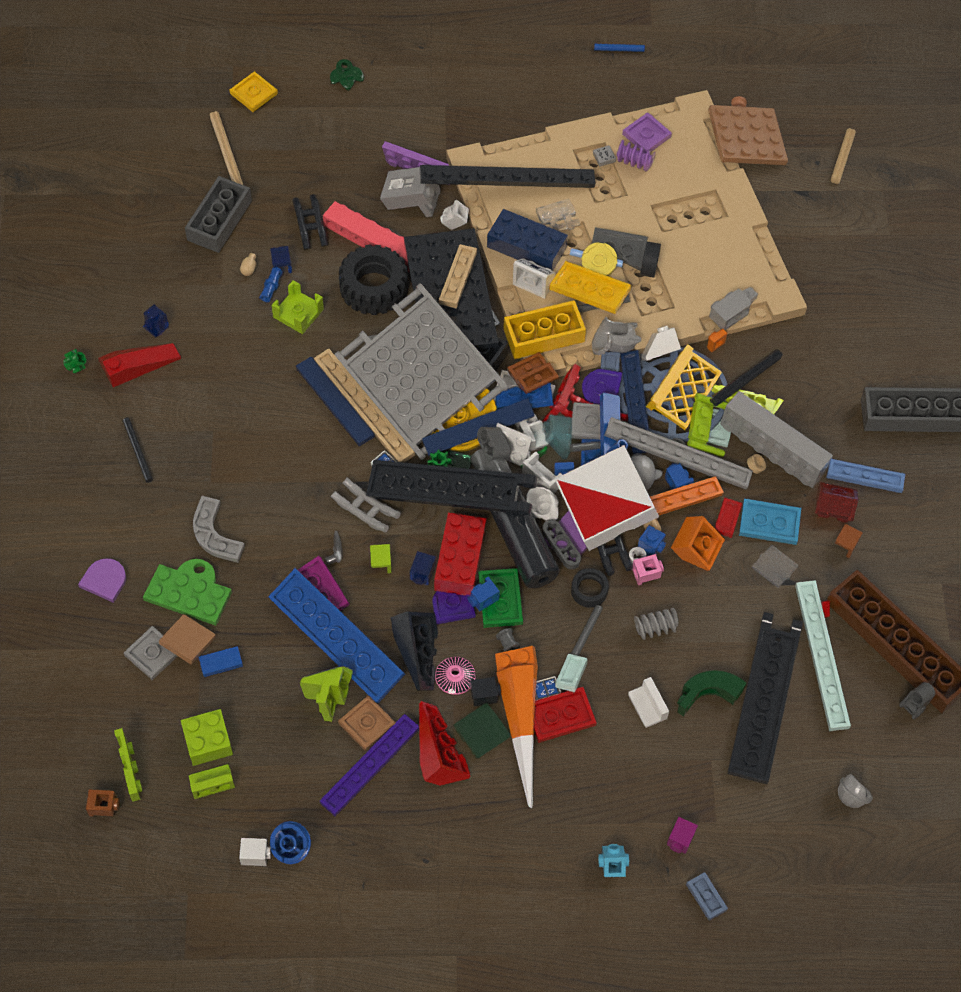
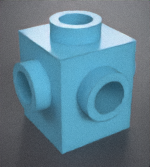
[598,844,629,877]

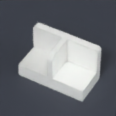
[515,414,548,452]

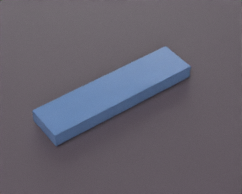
[826,459,905,493]

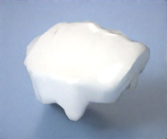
[526,487,559,521]

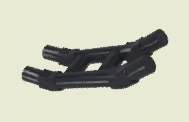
[292,194,328,250]
[597,534,633,576]

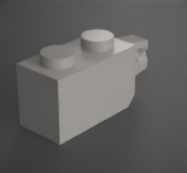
[709,287,758,330]

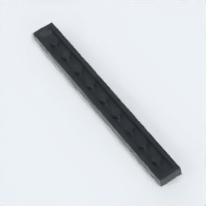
[419,165,596,188]

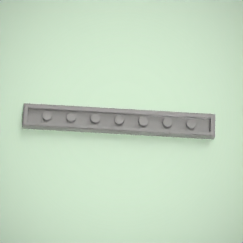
[604,417,753,489]

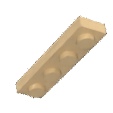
[439,244,477,308]

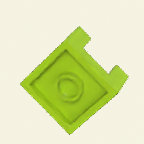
[271,280,324,334]

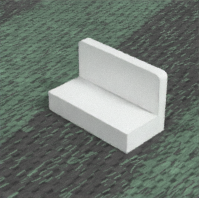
[628,677,669,728]

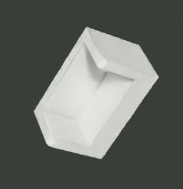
[522,452,562,493]

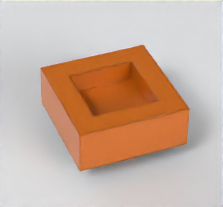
[707,328,727,352]

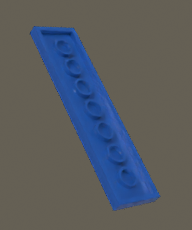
[268,568,405,703]

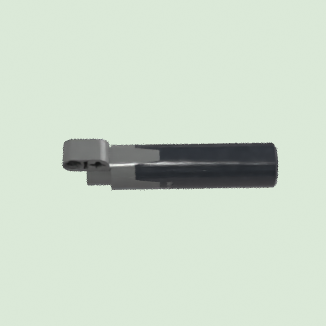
[471,427,559,589]

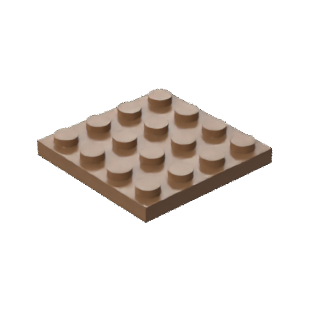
[708,105,788,165]

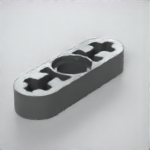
[543,520,581,570]

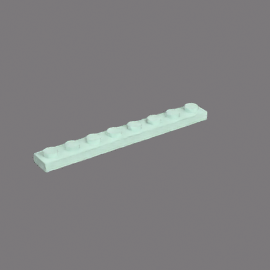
[795,580,851,731]

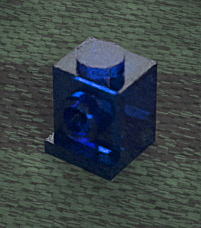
[143,305,169,338]

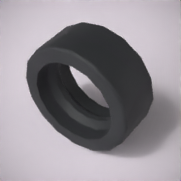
[640,241,661,278]
[571,568,609,608]

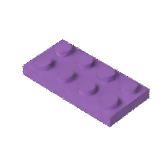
[382,141,450,185]

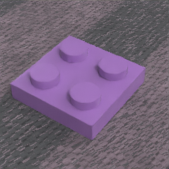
[622,112,672,153]

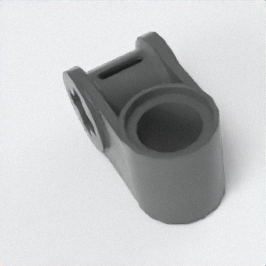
[899,682,935,720]

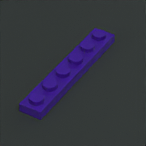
[320,714,419,817]

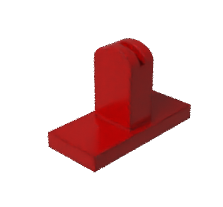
[821,600,830,617]

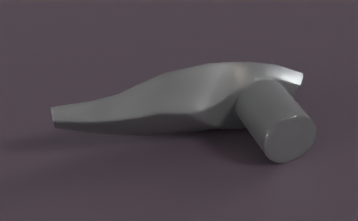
[325,531,342,565]

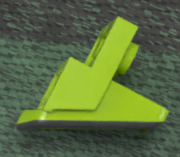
[300,666,353,722]

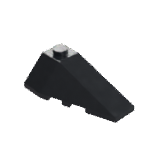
[390,611,438,691]

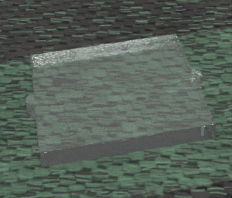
[752,545,799,588]

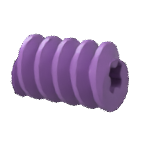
[617,140,656,172]

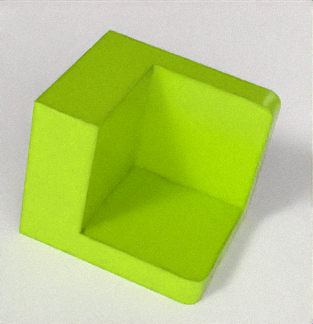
[370,544,391,573]

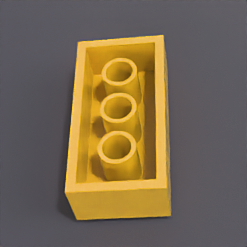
[503,300,586,359]

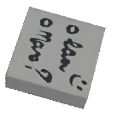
[593,145,616,167]

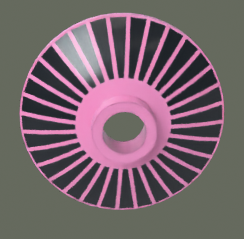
[435,657,475,695]

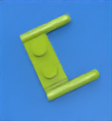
[687,393,728,457]

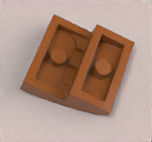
[507,352,559,394]

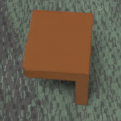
[835,524,863,558]

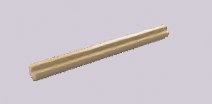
[210,111,243,185]

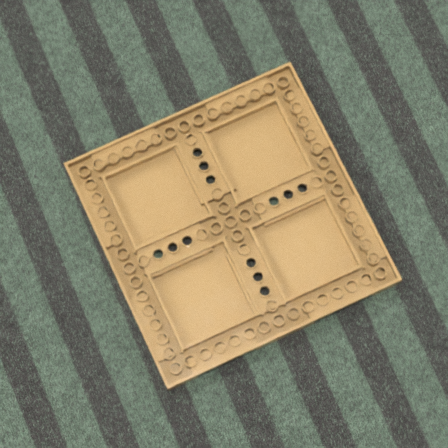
[446,90,807,377]

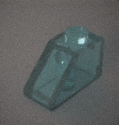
[542,415,572,459]

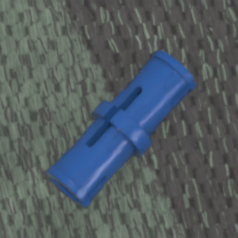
[259,267,283,302]

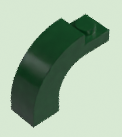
[677,670,747,717]

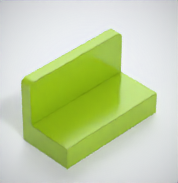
[189,764,235,799]

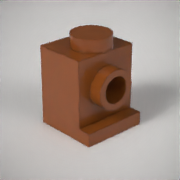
[86,790,120,817]

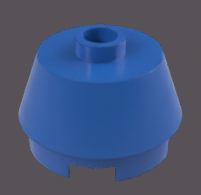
[270,821,311,864]

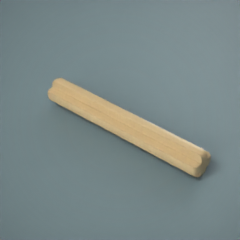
[831,128,856,184]

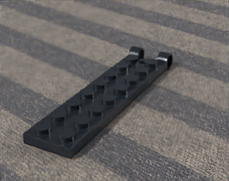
[366,460,538,516]
[727,612,803,784]

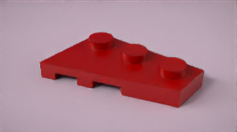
[542,364,581,425]

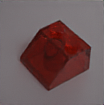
[815,482,859,522]

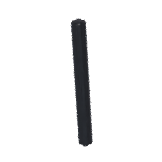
[710,349,783,406]

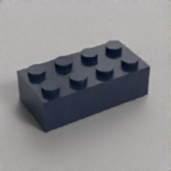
[487,209,568,271]

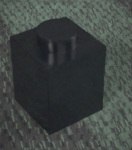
[470,677,501,707]

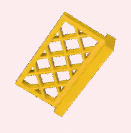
[646,344,722,430]

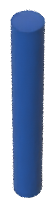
[594,44,645,52]

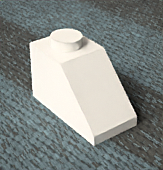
[641,325,681,360]

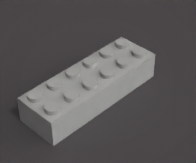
[720,391,833,488]

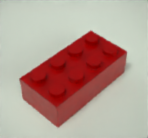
[434,512,486,596]

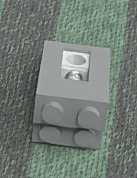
[380,167,440,217]

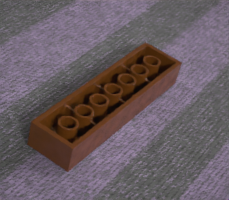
[827,569,961,713]

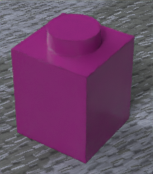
[667,817,698,854]

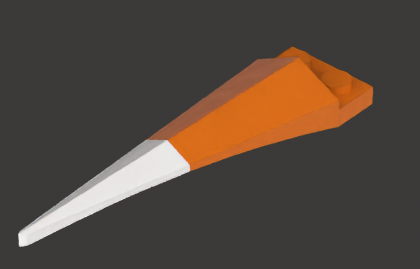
[495,646,538,808]

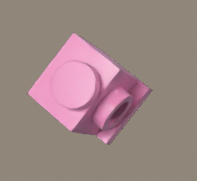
[632,554,664,585]

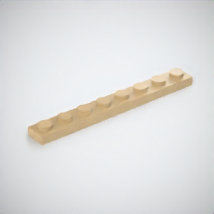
[314,349,415,463]

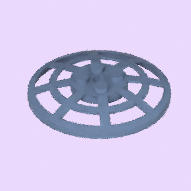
[618,347,728,442]

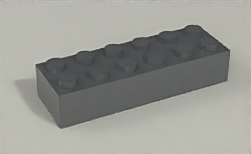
[861,387,961,432]

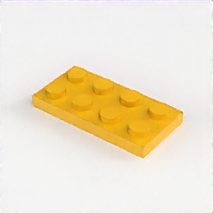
[549,261,631,314]

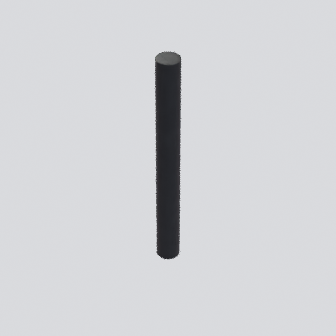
[123,417,153,483]

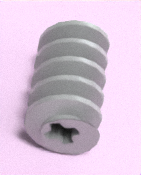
[634,608,678,640]

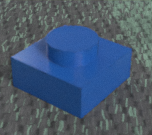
[554,462,574,476]

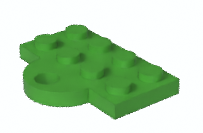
[143,559,232,626]

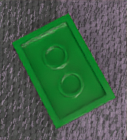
[478,568,523,628]

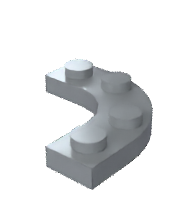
[193,496,245,563]

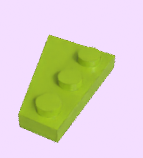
[114,728,143,802]

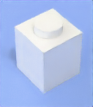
[239,838,272,866]

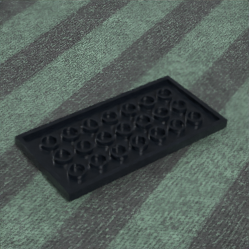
[404,228,499,350]

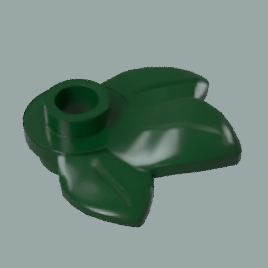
[330,59,364,91]

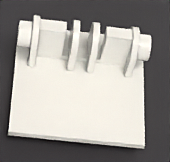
[496,423,532,466]

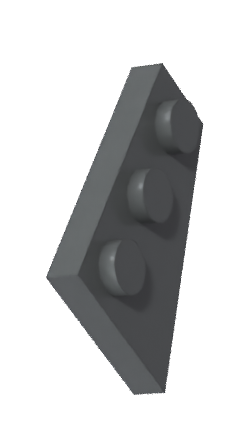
[592,227,648,271]

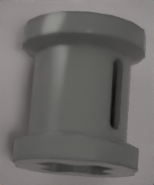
[496,628,520,652]

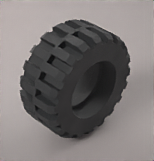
[339,245,408,315]

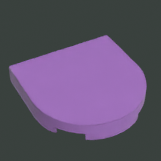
[78,559,126,603]

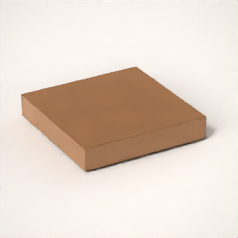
[159,614,216,665]
[338,695,396,751]

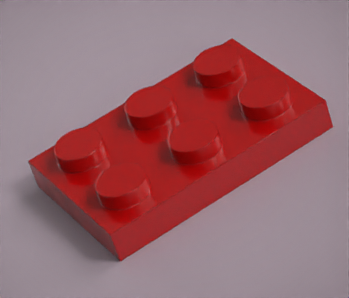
[534,687,597,743]

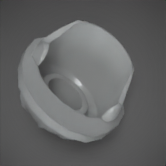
[838,774,873,808]

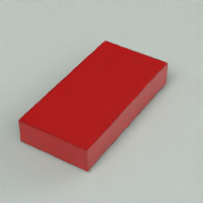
[715,497,743,538]

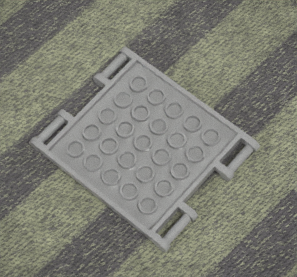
[334,283,509,460]

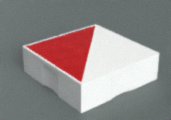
[555,445,659,551]

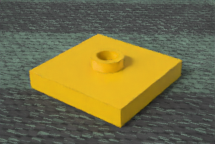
[229,71,278,112]

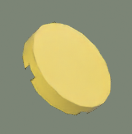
[581,242,617,276]

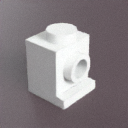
[440,200,469,230]

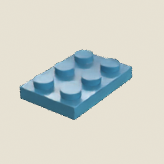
[739,499,801,545]

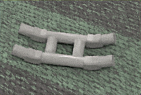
[330,477,400,533]

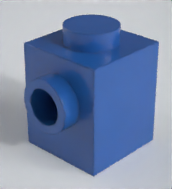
[638,525,666,556]

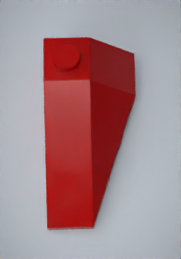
[98,343,181,388]
[419,701,471,786]

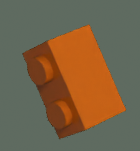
[671,516,725,571]

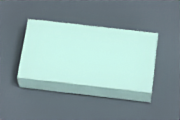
[555,654,587,692]

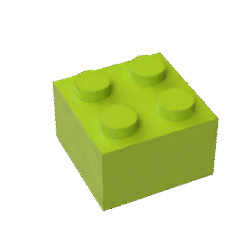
[181,709,233,766]

